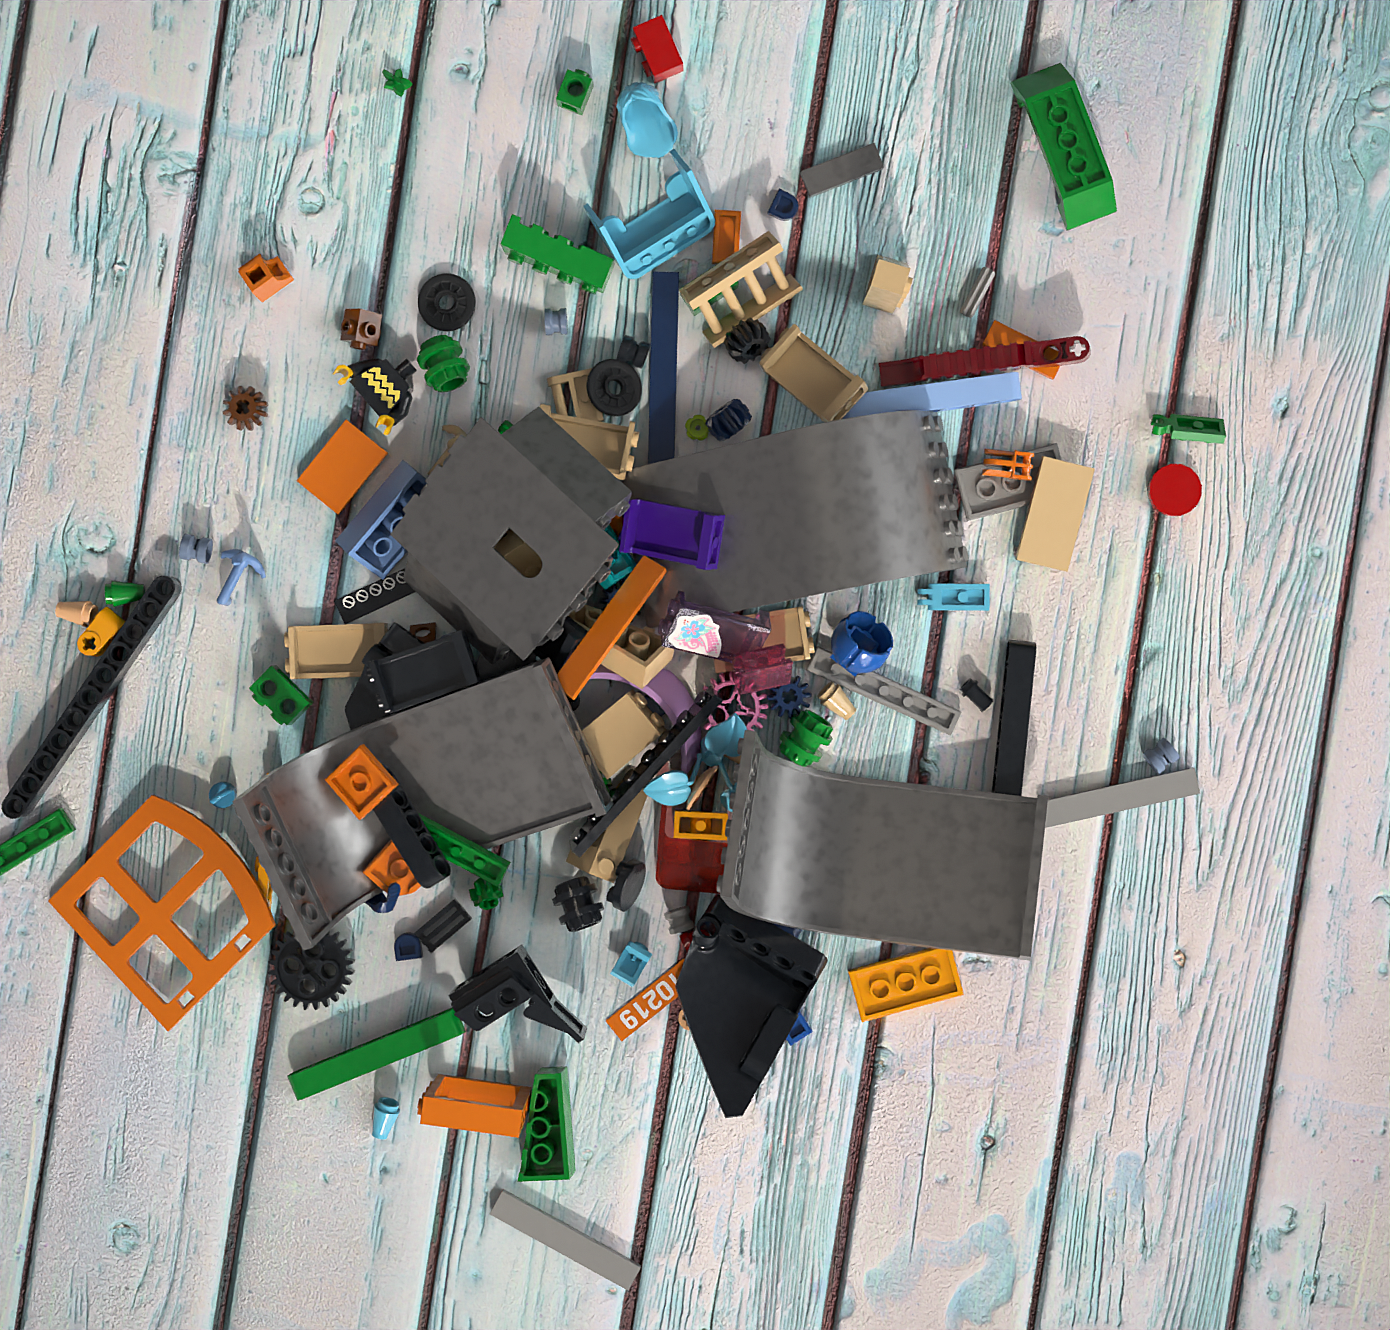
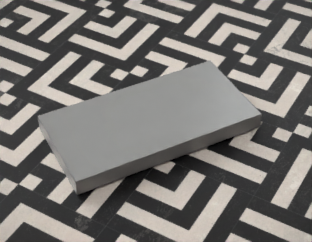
[954,443,1062,521]

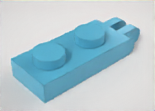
[917,584,990,611]

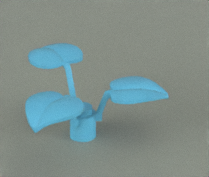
[643,713,747,812]

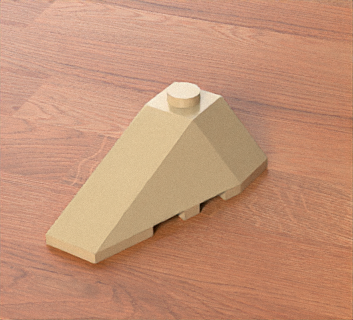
[566,779,650,883]

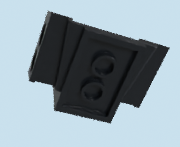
[448,944,587,1043]

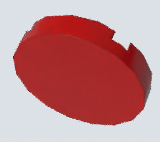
[1148,464,1202,517]

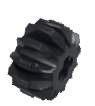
[723,317,771,364]

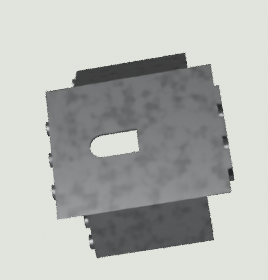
[390,407,632,664]

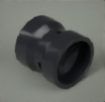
[617,335,651,369]

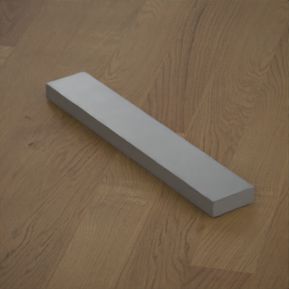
[806,646,961,736]
[1045,767,1200,828]
[490,1189,641,1290]

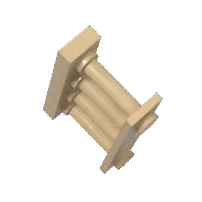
[679,231,803,348]

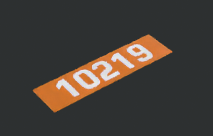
[606,959,684,1041]

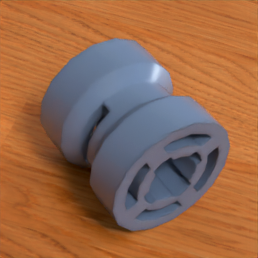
[179,533,213,564]
[1142,737,1180,774]

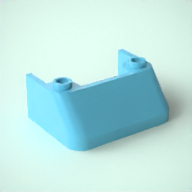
[583,149,715,279]

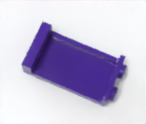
[618,499,725,570]

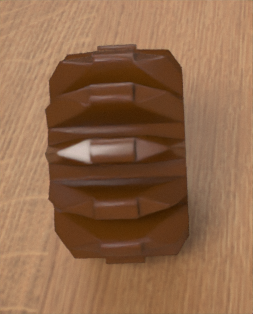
[223,386,268,431]

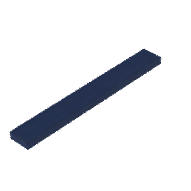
[648,272,679,464]

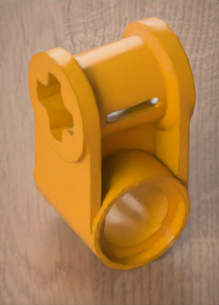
[77,607,125,657]

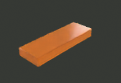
[982,320,1060,380]

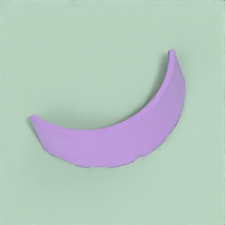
[590,664,701,774]

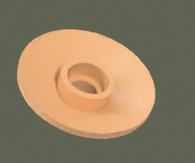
[686,765,718,811]

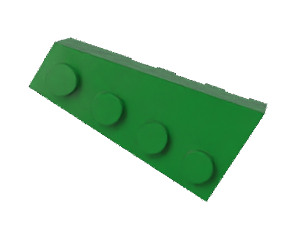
[517,1066,576,1182]

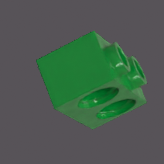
[249,665,314,725]

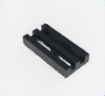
[414,898,472,953]

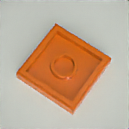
[324,744,399,820]

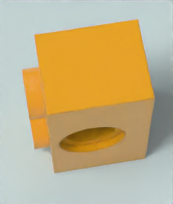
[673,810,728,841]

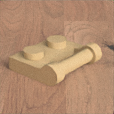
[547,368,604,422]

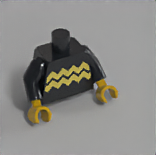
[333,358,417,435]

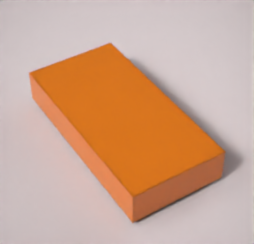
[712,210,741,265]

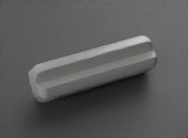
[960,267,995,318]

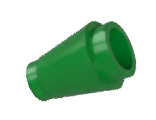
[105,581,145,607]

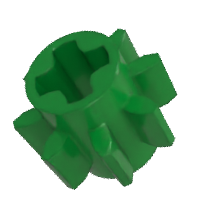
[469,878,504,910]

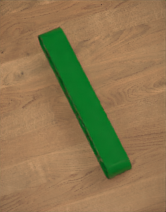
[287,1008,466,1101]

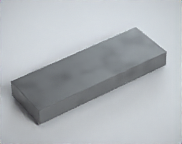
[800,143,884,198]

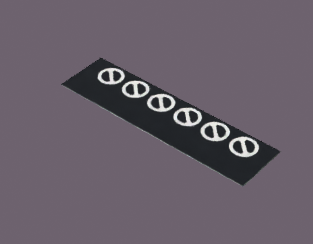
[334,568,416,624]

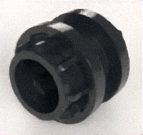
[552,876,604,932]

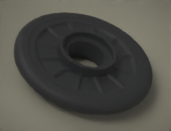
[418,273,476,331]
[586,359,642,416]

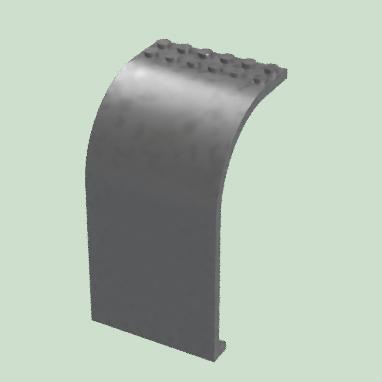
[618,410,968,628]
[232,657,613,951]
[717,730,1048,961]

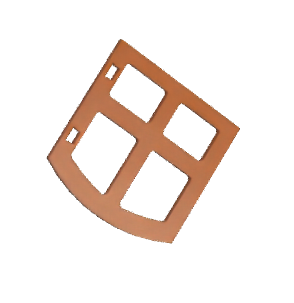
[48,795,276,1031]

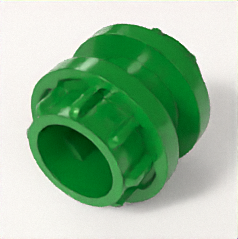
[417,335,470,393]
[779,710,833,767]

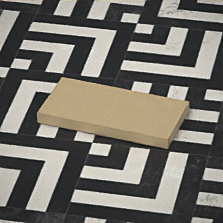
[1015,456,1095,572]

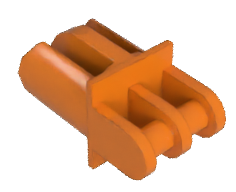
[982,449,1034,480]

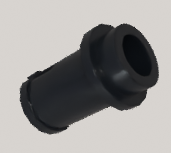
[959,678,993,712]

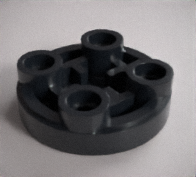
[606,859,646,912]

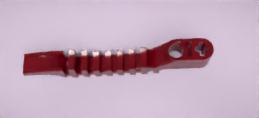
[878,336,1091,387]

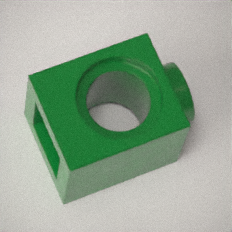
[556,69,594,115]

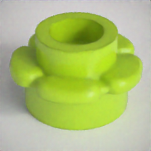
[685,415,709,441]

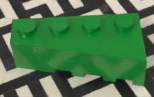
[500,214,615,294]

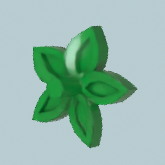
[382,68,413,97]

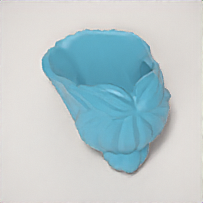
[616,82,678,158]

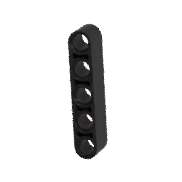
[373,764,451,889]

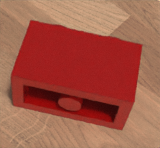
[630,15,684,84]

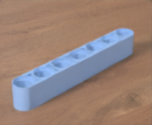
[842,372,1022,419]

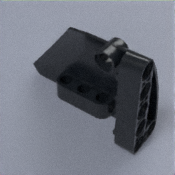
[675,894,828,1118]

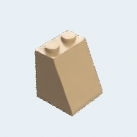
[582,689,667,779]

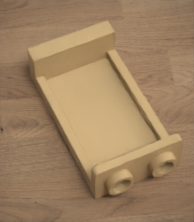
[759,324,868,422]
[540,404,639,480]
[712,606,815,673]
[284,623,388,679]

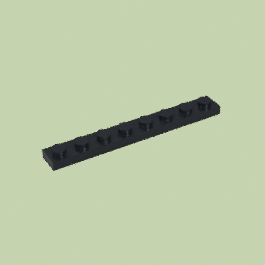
[569,686,723,857]

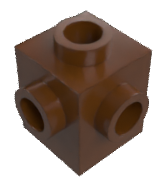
[340,308,382,350]

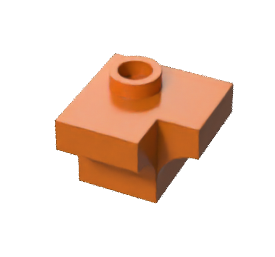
[238,254,294,302]

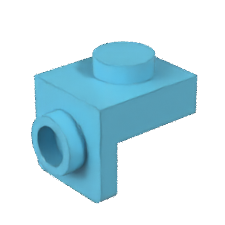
[610,941,652,987]

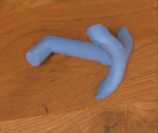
[217,549,266,606]

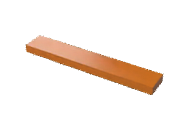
[557,556,667,700]

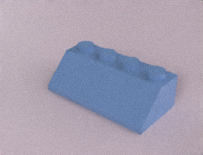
[335,460,427,580]

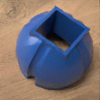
[830,611,893,676]

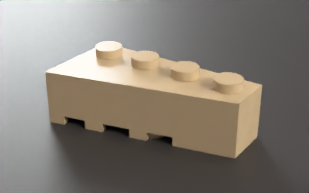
[862,254,913,314]

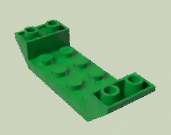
[1010,63,1117,231]

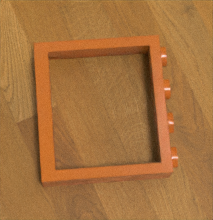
[417,1074,532,1138]

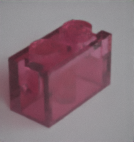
[731,643,793,695]

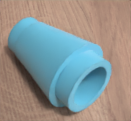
[372,1097,400,1139]

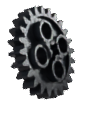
[268,930,355,1010]

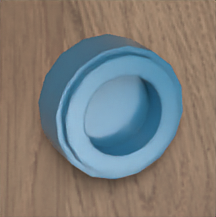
[209,782,237,808]

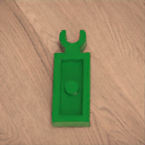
[1150,414,1226,444]

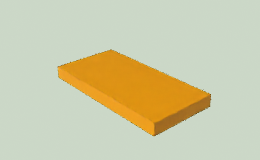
[848,948,964,1022]

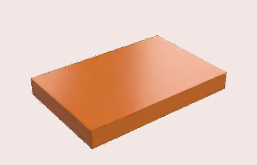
[296,419,388,515]

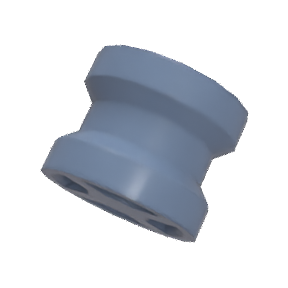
[544,308,568,335]

